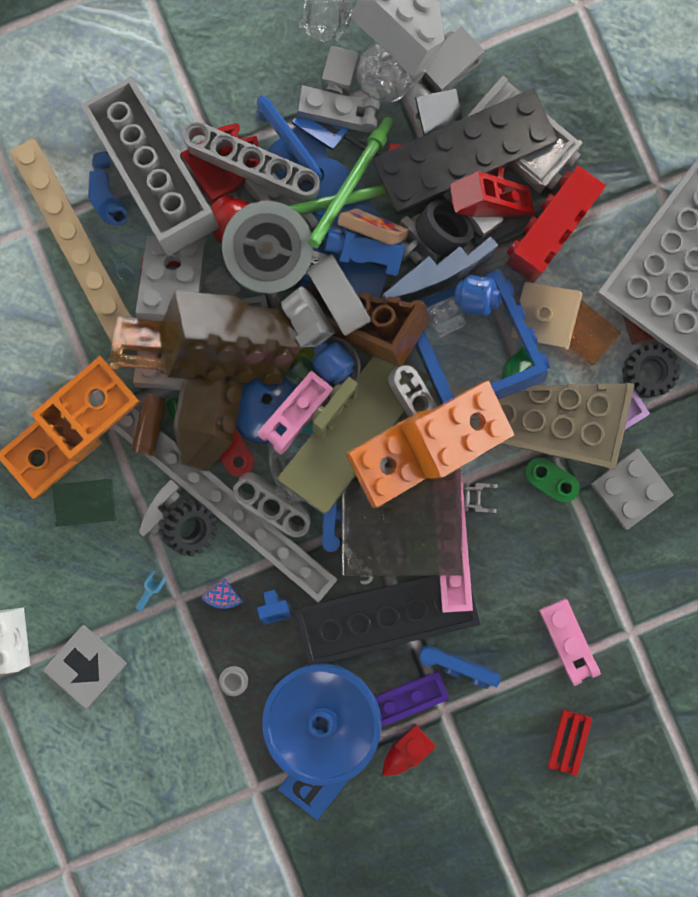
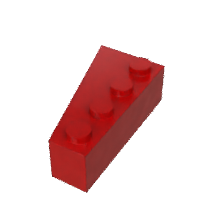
[506,165,607,283]

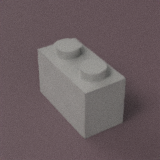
[421,26,485,93]

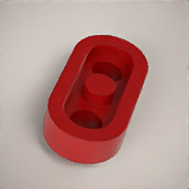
[220,429,255,477]

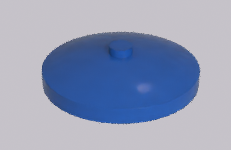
[262,664,382,786]

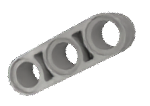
[307,254,371,336]
[233,472,312,537]

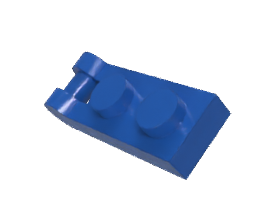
[322,493,343,552]
[418,645,502,689]

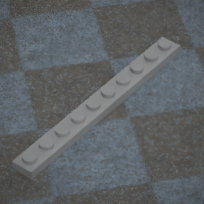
[112,407,338,602]

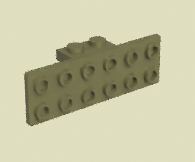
[278,356,429,514]

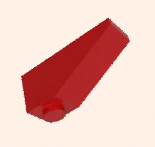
[450,171,535,217]

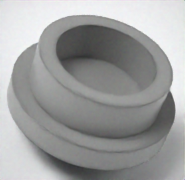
[219,666,248,696]

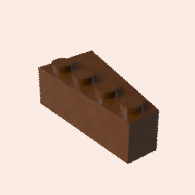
[306,284,431,367]

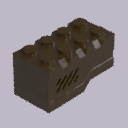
[158,290,301,385]

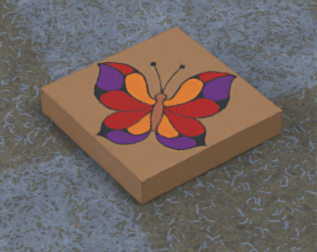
[338,209,410,246]

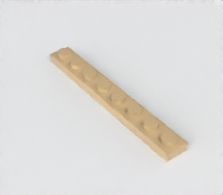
[9,138,140,353]

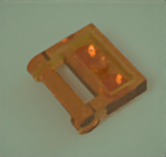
[109,317,167,374]

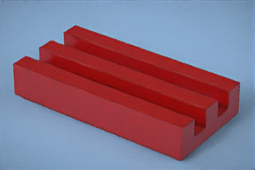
[547,709,592,776]

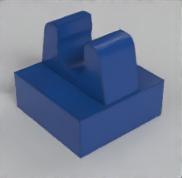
[257,590,292,625]

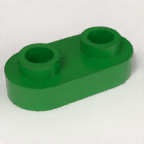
[524,458,580,503]

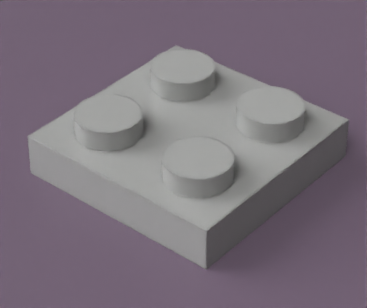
[590,448,674,530]

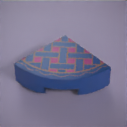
[201,579,243,609]

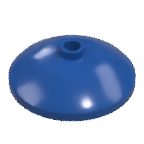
[236,365,304,445]

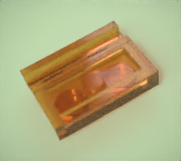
[569,299,621,366]

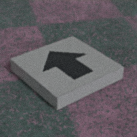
[43,625,127,709]

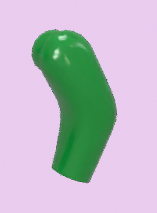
[502,346,540,379]

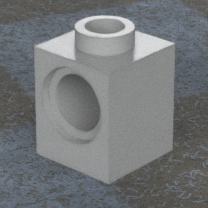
[322,45,359,96]

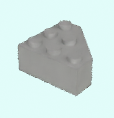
[350,0,445,77]

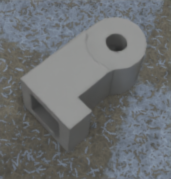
[281,287,336,347]

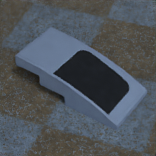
[383,236,498,303]

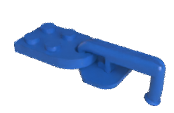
[256,96,381,227]

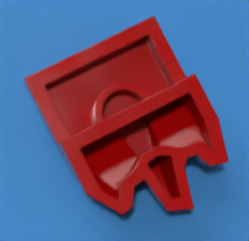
[180,123,260,205]

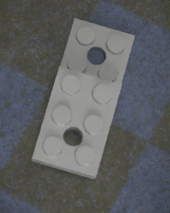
[133,236,206,390]

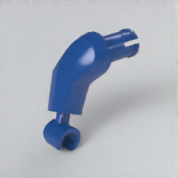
[88,151,128,225]

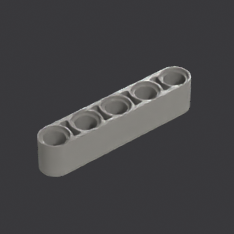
[183,122,320,203]

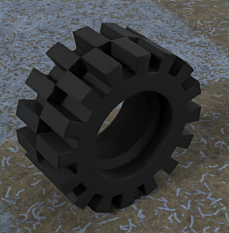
[622,344,680,398]
[159,499,217,556]

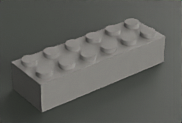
[80,76,219,256]

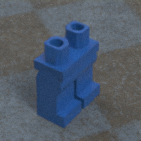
[321,226,405,276]

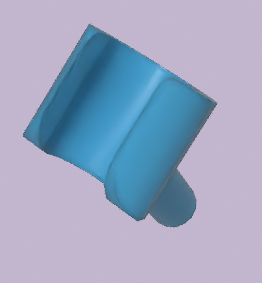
[136,570,166,611]

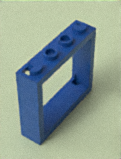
[415,269,550,405]

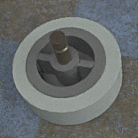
[222,201,313,293]

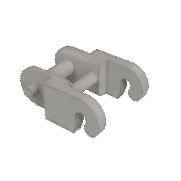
[463,483,498,513]

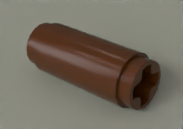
[132,394,166,456]

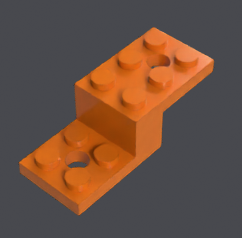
[0,356,140,499]
[345,381,514,508]

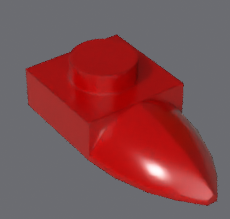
[382,723,436,776]

